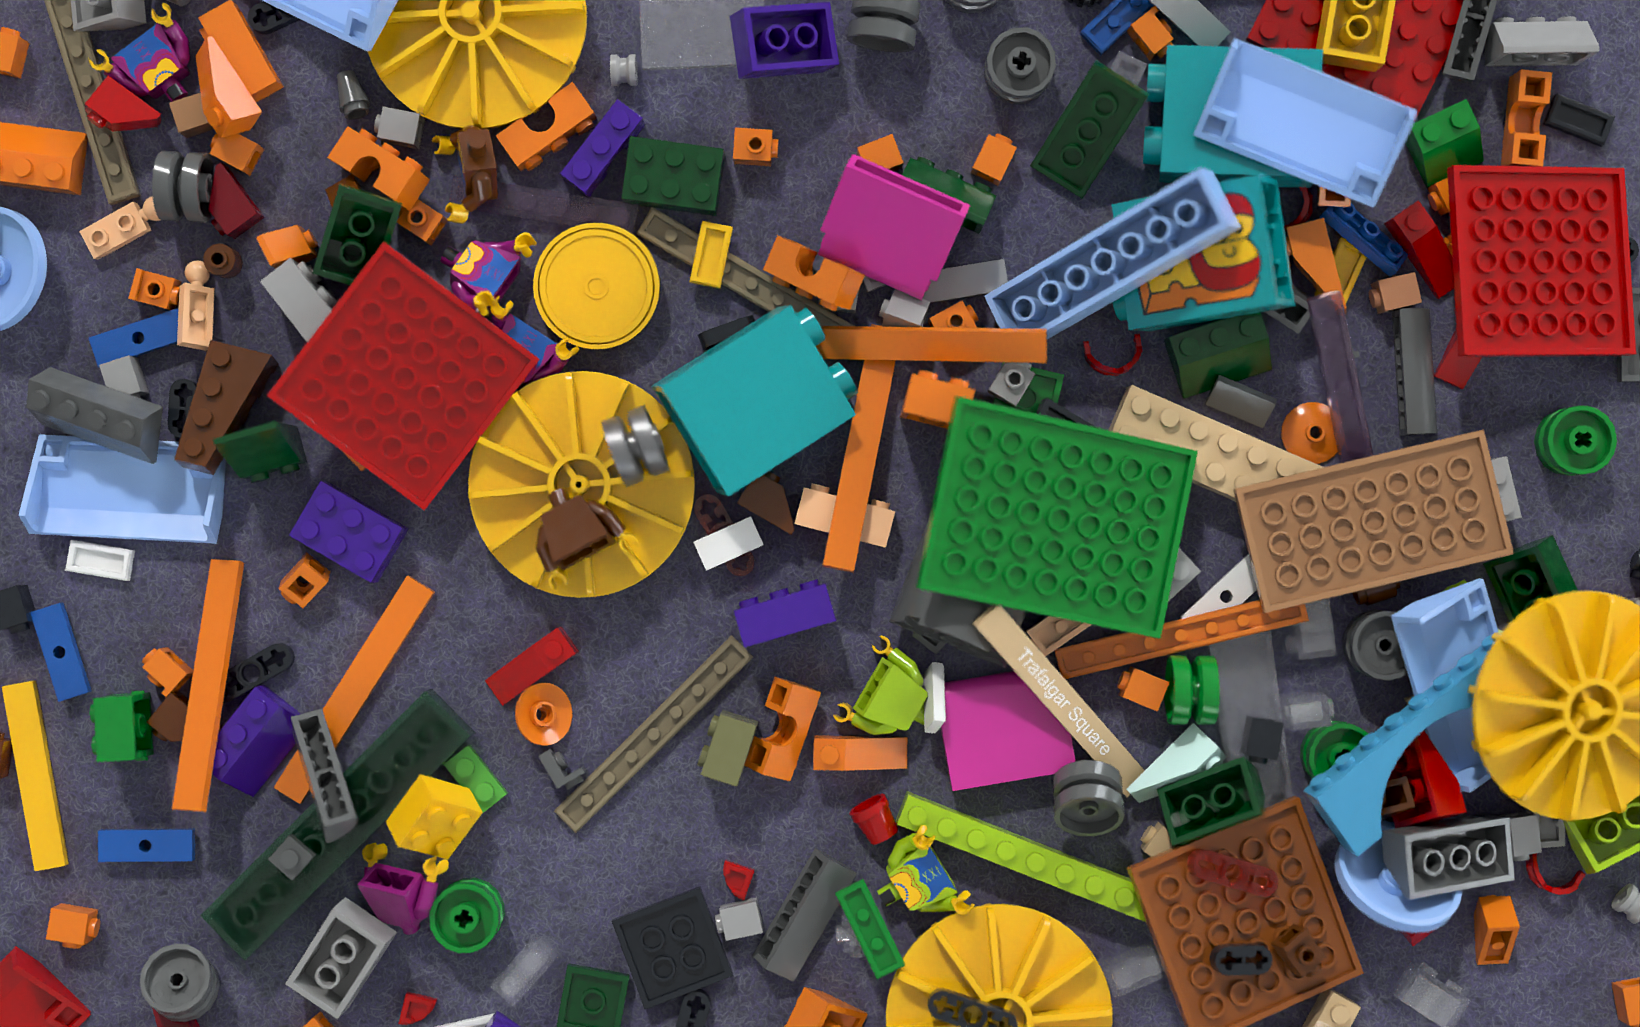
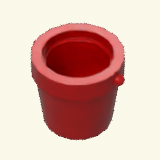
[849,793,898,845]

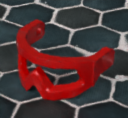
[1284,187,1313,232]
[1083,333,1143,376]
[1526,853,1586,895]

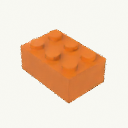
[900,370,975,429]

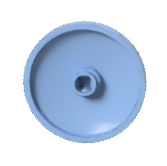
[0,207,47,331]
[1335,821,1462,933]

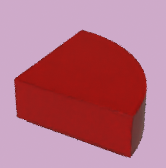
[723,859,755,900]
[398,992,438,1025]

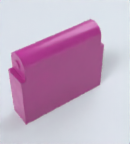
[818,154,970,300]
[941,671,1076,791]

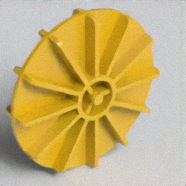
[367,0,587,129]
[468,371,695,598]
[1468,591,1640,821]
[886,903,1113,1027]

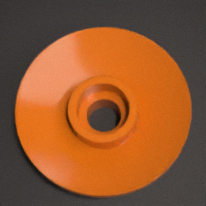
[1281,402,1344,464]
[515,683,572,746]

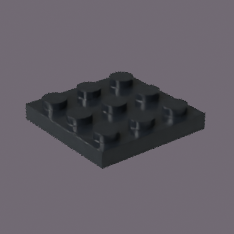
[612,886,733,1009]

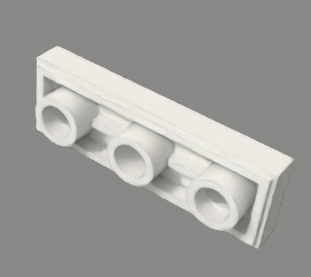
[1180,553,1257,619]

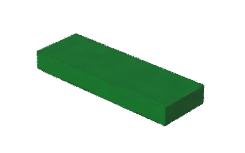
[835,878,906,980]

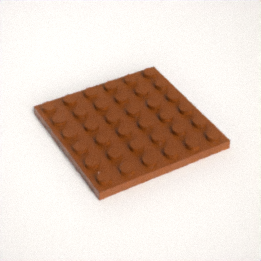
[1127,796,1364,1027]

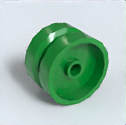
[1534,405,1617,476]
[1164,655,1220,725]
[1300,720,1368,780]
[429,878,505,953]

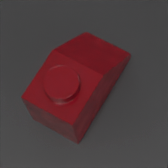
[208,162,265,239]

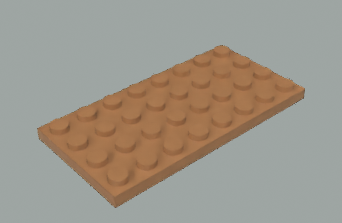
[1233,430,1514,613]

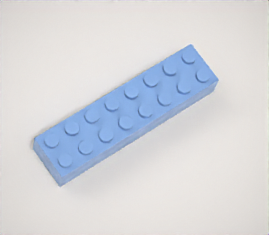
[984,168,1241,339]

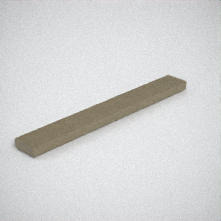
[44,0,141,205]
[636,207,854,361]
[554,635,754,833]

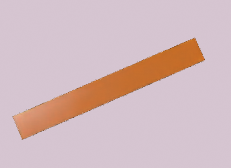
[822,324,896,573]
[815,326,1048,363]
[172,559,244,812]
[273,575,435,804]
[1055,600,1309,679]

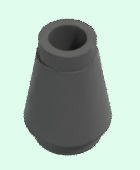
[337,70,370,120]

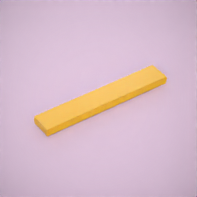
[1,680,69,871]

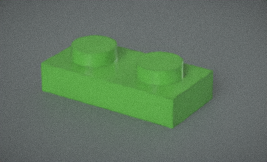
[444,744,508,813]

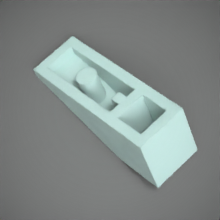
[1126,723,1227,803]

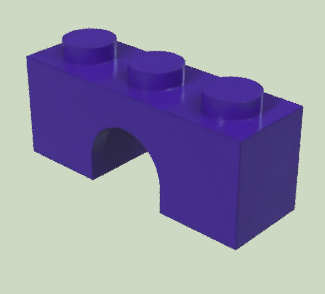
[560,99,645,198]

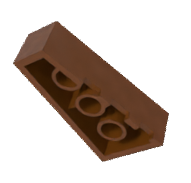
[174,340,279,475]

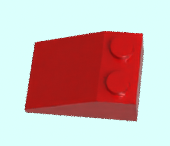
[1388,730,1467,828]

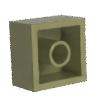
[697,710,758,787]

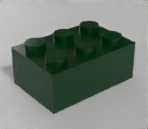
[622,136,725,216]

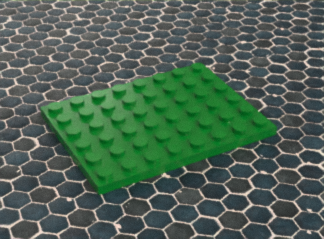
[916,396,1198,639]

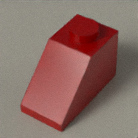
[84,75,161,132]

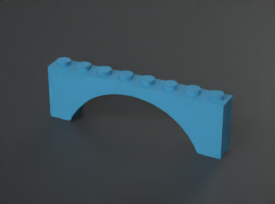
[1303,634,1494,856]

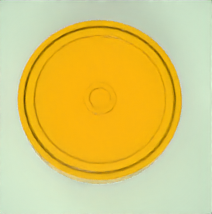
[533,223,660,349]

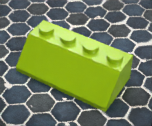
[1563,795,1640,875]

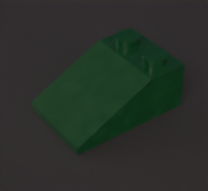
[312,183,402,285]
[213,421,307,483]

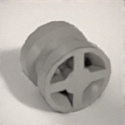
[610,54,638,86]
[1611,883,1640,924]

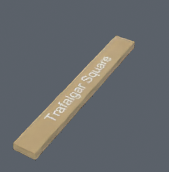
[972,604,1145,797]

